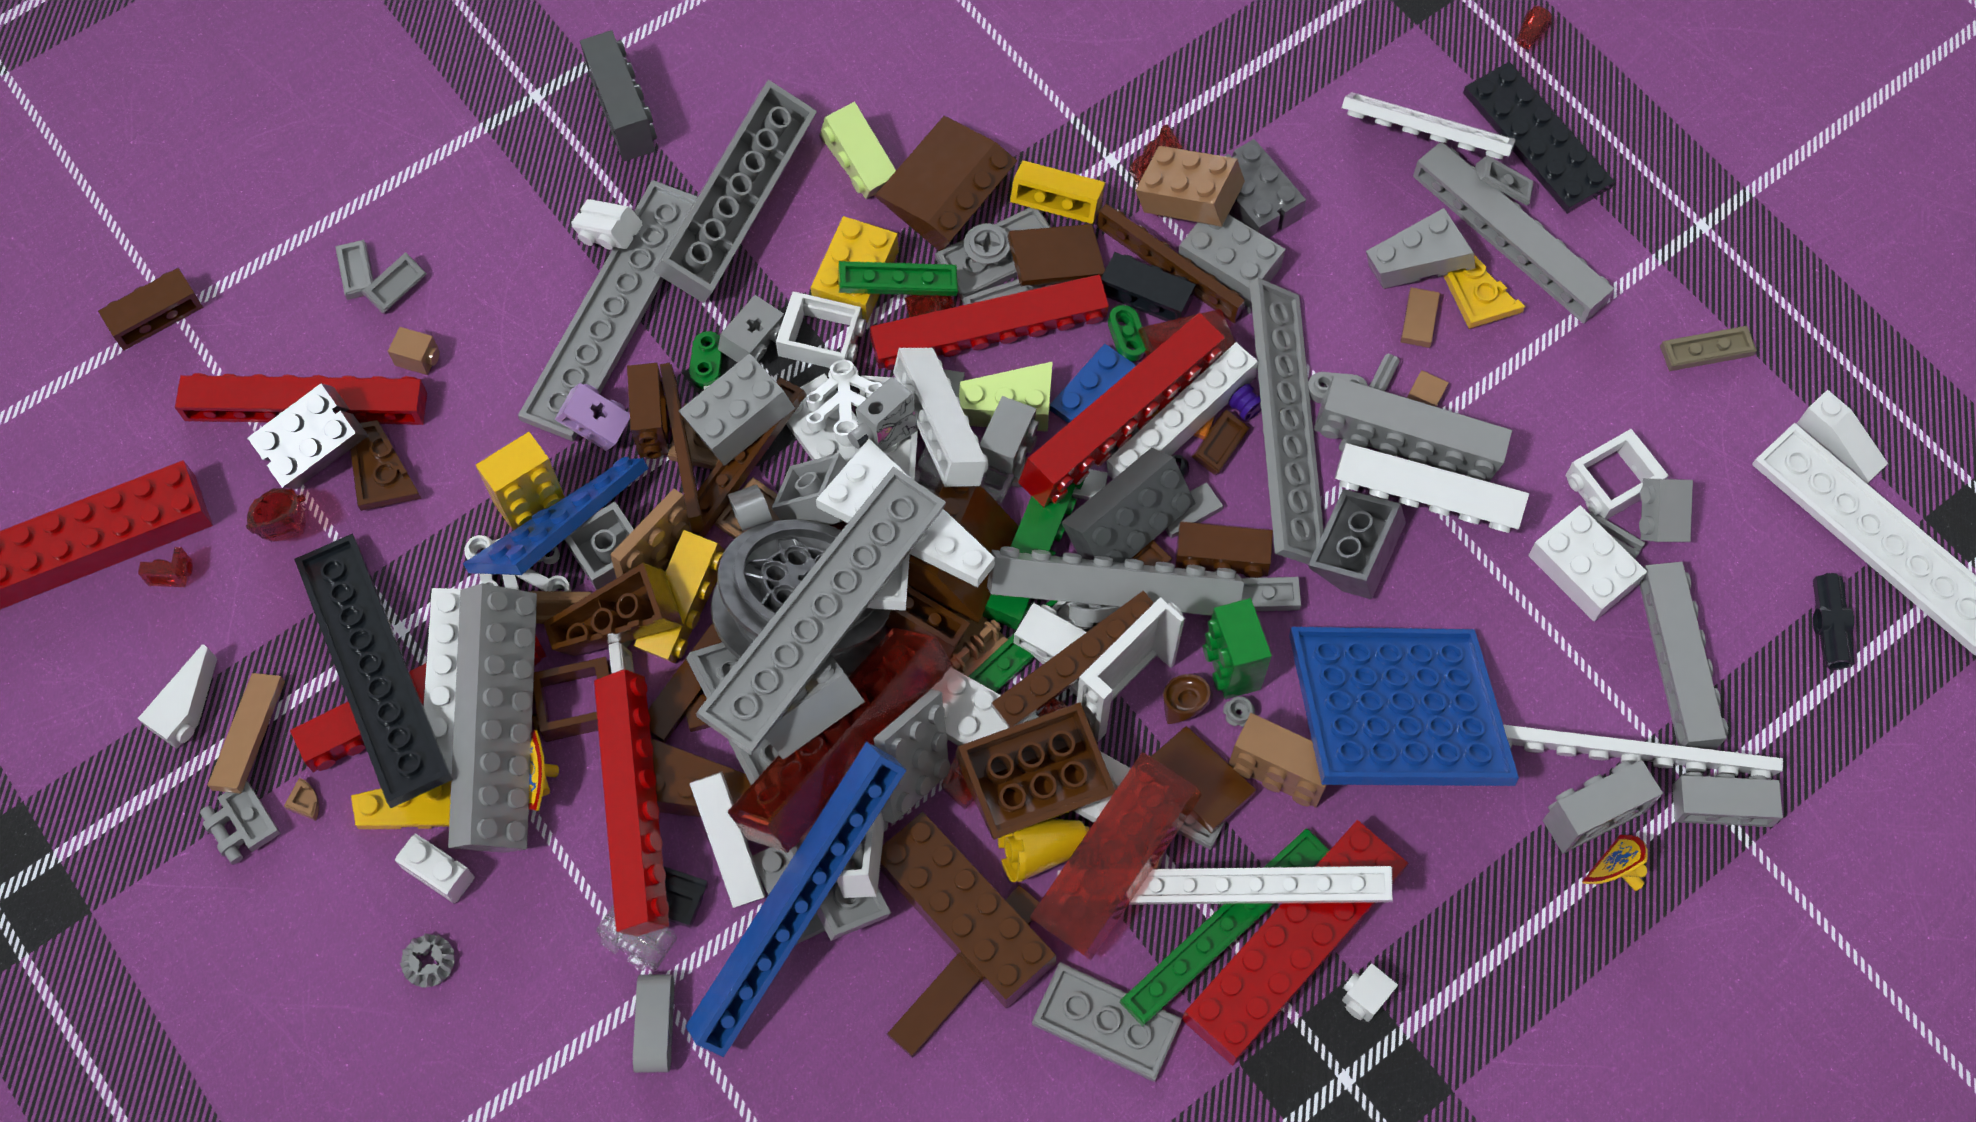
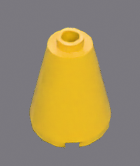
[998,819,1092,882]

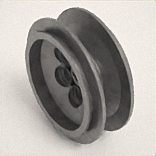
[711,520,891,677]

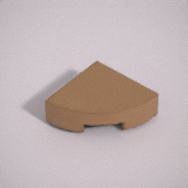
[284,778,319,821]

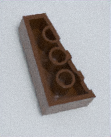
[651,739,770,825]

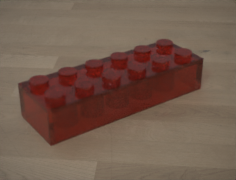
[1029,752,1202,961]

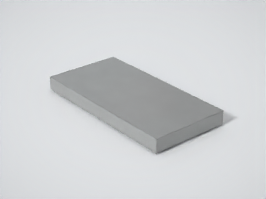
[935,208,1050,300]
[1032,962,1182,1082]

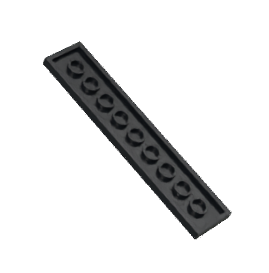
[294,533,453,808]

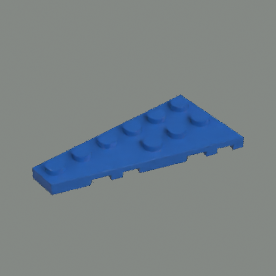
[463,457,649,575]

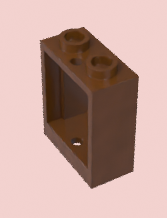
[627,363,669,459]
[532,657,612,742]

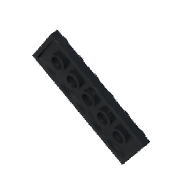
[1463,61,1615,214]

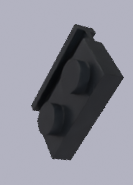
[663,866,709,928]

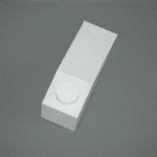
[1797,390,1888,484]
[138,644,217,749]

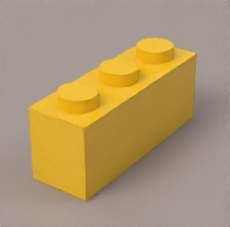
[1010,160,1106,224]

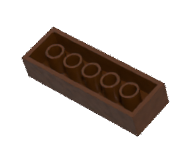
[880,811,1056,1009]

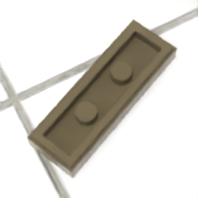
[1660,326,1757,371]

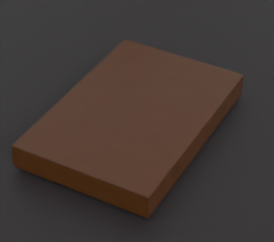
[1007,224,1105,286]
[1141,726,1256,834]

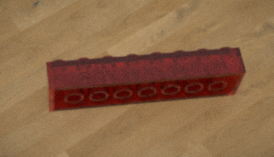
[727,628,953,853]

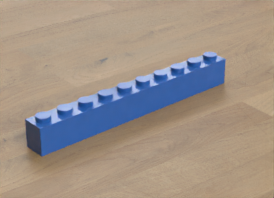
[685,742,907,1057]

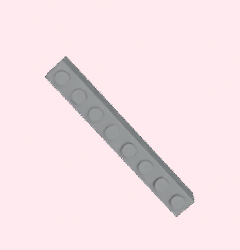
[1413,142,1614,324]
[987,547,1244,615]

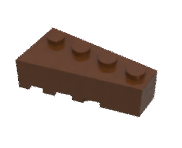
[543,563,684,656]

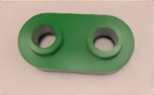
[1108,305,1148,361]
[689,331,723,389]

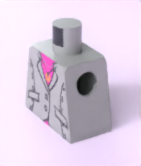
[847,377,917,451]

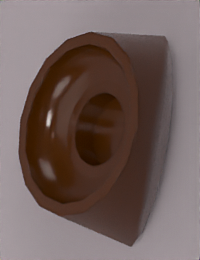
[1163,674,1213,724]

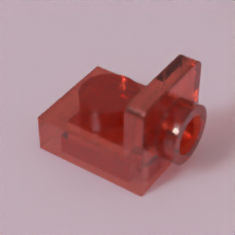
[904,295,954,317]
[138,547,193,587]

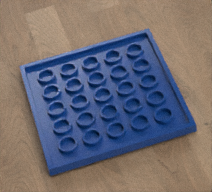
[1289,627,1519,786]

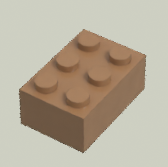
[1135,146,1245,227]
[1229,712,1326,808]

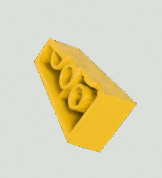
[634,530,725,664]

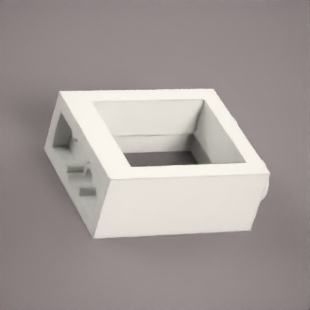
[776,292,866,368]
[1565,429,1669,520]

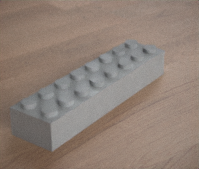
[653,80,817,303]
[448,583,537,853]

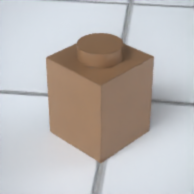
[388,327,440,375]

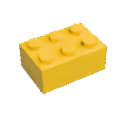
[810,216,899,323]
[475,432,565,530]

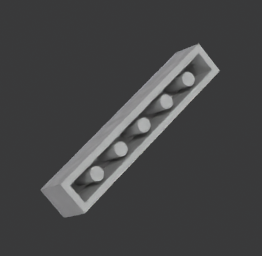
[1639,562,1728,749]

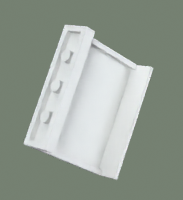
[1076,597,1185,742]

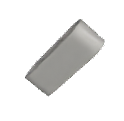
[728,484,772,531]
[633,974,674,1073]

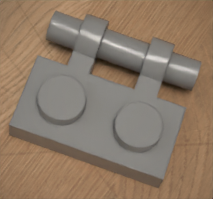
[200,781,281,865]

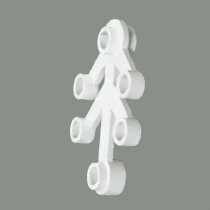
[805,360,882,447]
[464,535,571,592]

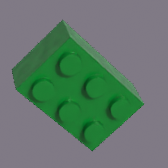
[1203,598,1272,700]

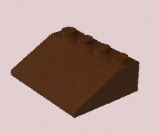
[874,115,1017,251]
[907,480,1019,623]
[955,702,1117,840]

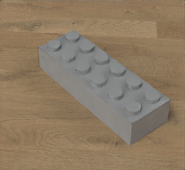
[1314,376,1512,482]

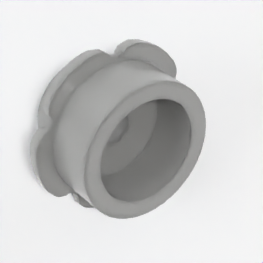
[1223,697,1255,727]

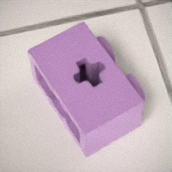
[554,383,630,451]

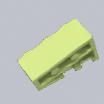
[819,101,896,199]
[959,361,1053,431]

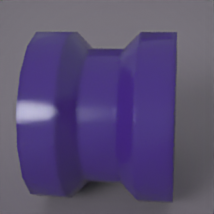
[1228,383,1262,422]

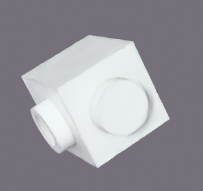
[1342,963,1398,1022]

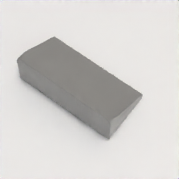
[1475,155,1534,206]

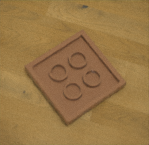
[610,489,691,578]

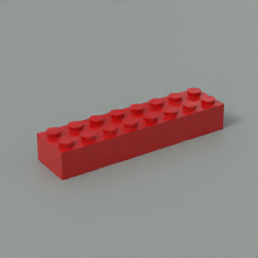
[1018,312,1225,507]
[0,460,213,610]
[1182,820,1408,1066]

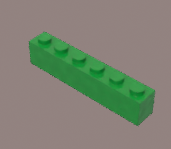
[982,480,1085,630]

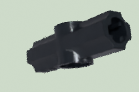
[1813,573,1855,670]

